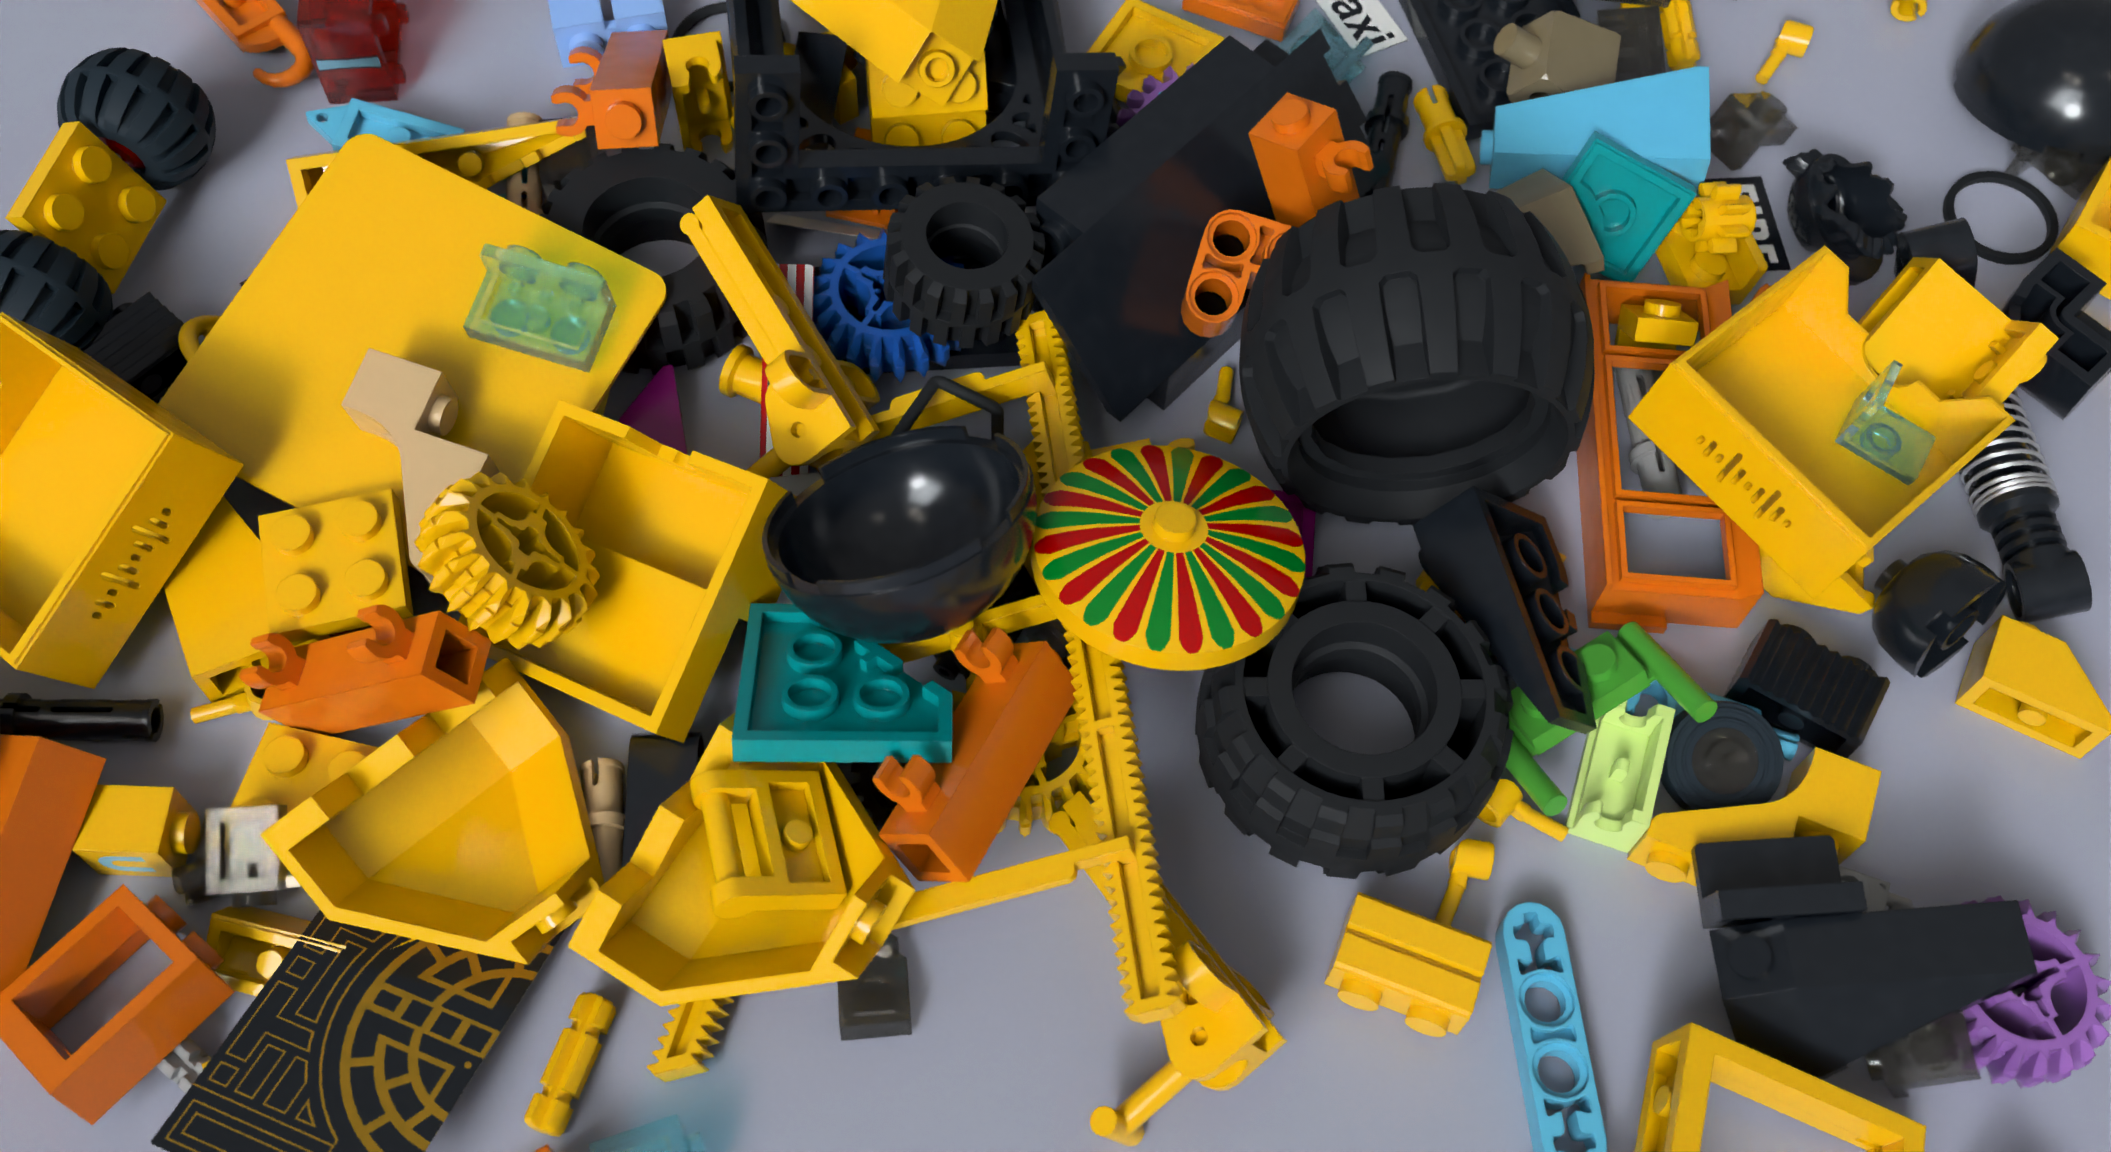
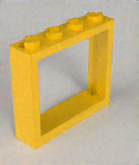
[1634,1022,1926,1152]

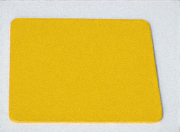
[158,134,667,574]

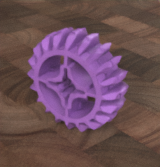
[1923,895,2111,1088]

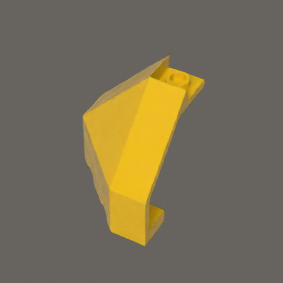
[791,0,998,107]
[260,656,605,965]
[568,712,916,1006]

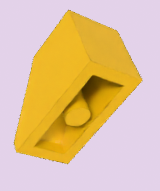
[1954,615,2111,759]

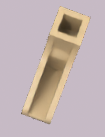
[341,348,500,585]

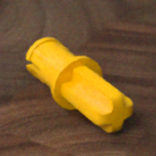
[1413,85,1477,185]

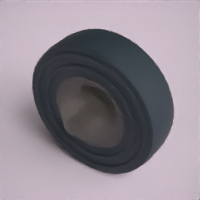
[1660,701,1784,811]

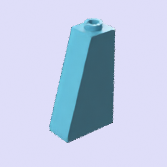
[1479,66,1711,195]

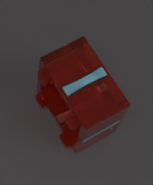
[297,0,409,104]

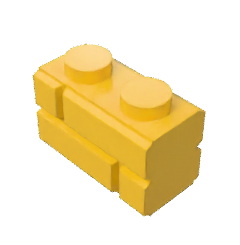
[1324,892,1492,1037]

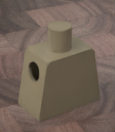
[1493,10,1621,103]

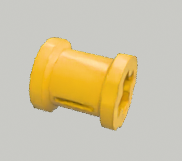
[719,344,762,404]

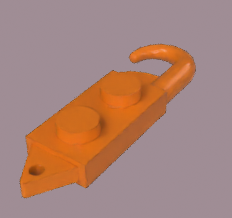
[195,0,317,88]

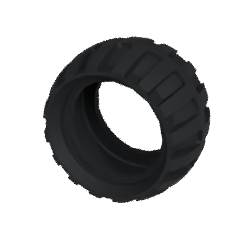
[1239,183,1595,525]

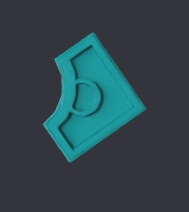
[1561,131,1697,282]

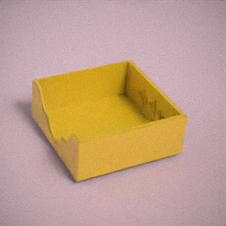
[1628,245,2016,600]
[0,311,244,689]

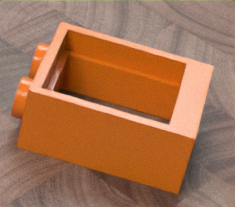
[0,884,235,1125]

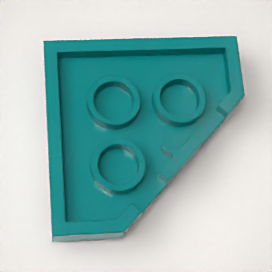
[732,603,953,763]

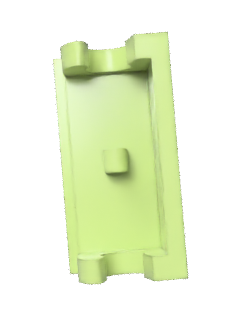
[1565,700,1676,853]

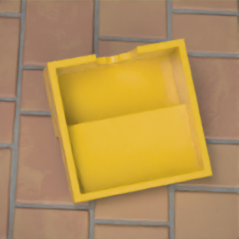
[458,400,797,743]

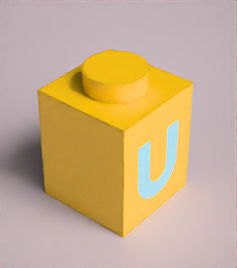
[72,784,201,877]

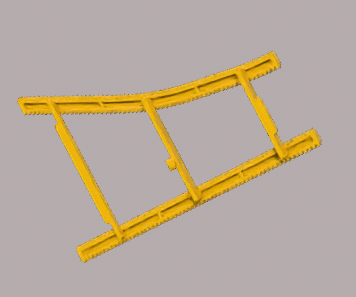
[647,310,1186,1082]

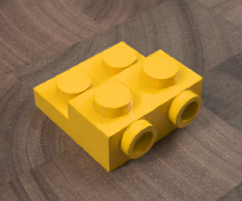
[865,51,988,146]

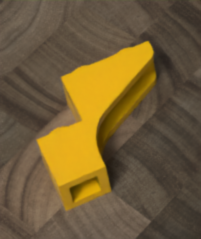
[1626,747,1882,886]

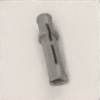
[1612,367,1682,519]

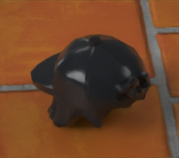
[1782,149,1907,286]

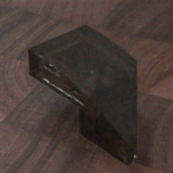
[837,933,912,1041]

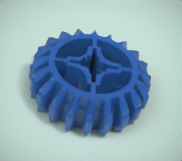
[813,227,964,384]

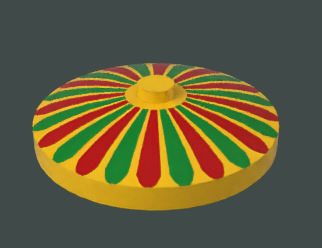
[1031,445,1305,671]

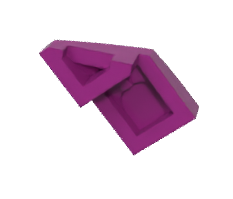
[618,364,688,455]

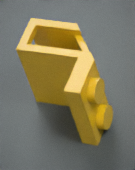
[1857,257,2059,409]

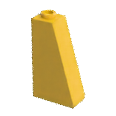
[163,496,335,702]

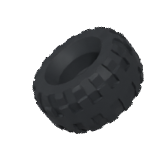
[1195,563,1514,879]

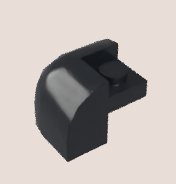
[2001,248,2111,420]

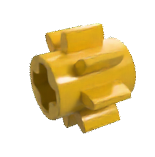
[1680,182,1756,255]

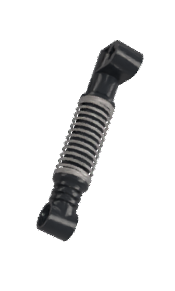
[1894,217,2092,623]

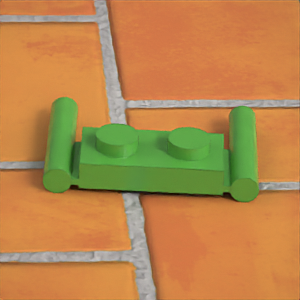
[1505,622,1718,816]

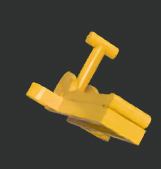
[680,195,880,479]
[1048,790,1287,1147]

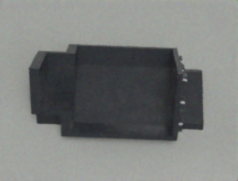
[1032,27,1391,422]

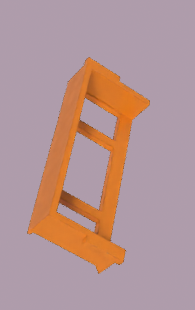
[1576,273,1764,634]

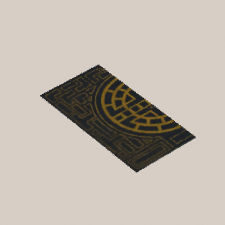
[151,910,566,1152]

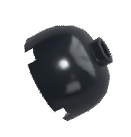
[1872,550,2008,678]

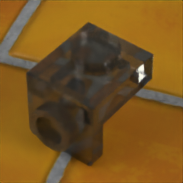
[1710,91,1798,170]

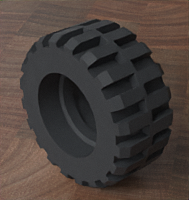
[540,143,768,375]

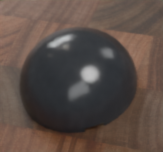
[1953,0,2111,165]
[762,426,1037,644]

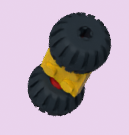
[0,47,216,351]

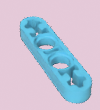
[1495,902,1607,1152]

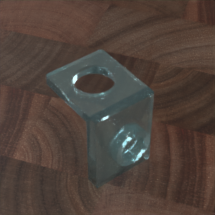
[1835,359,1936,485]

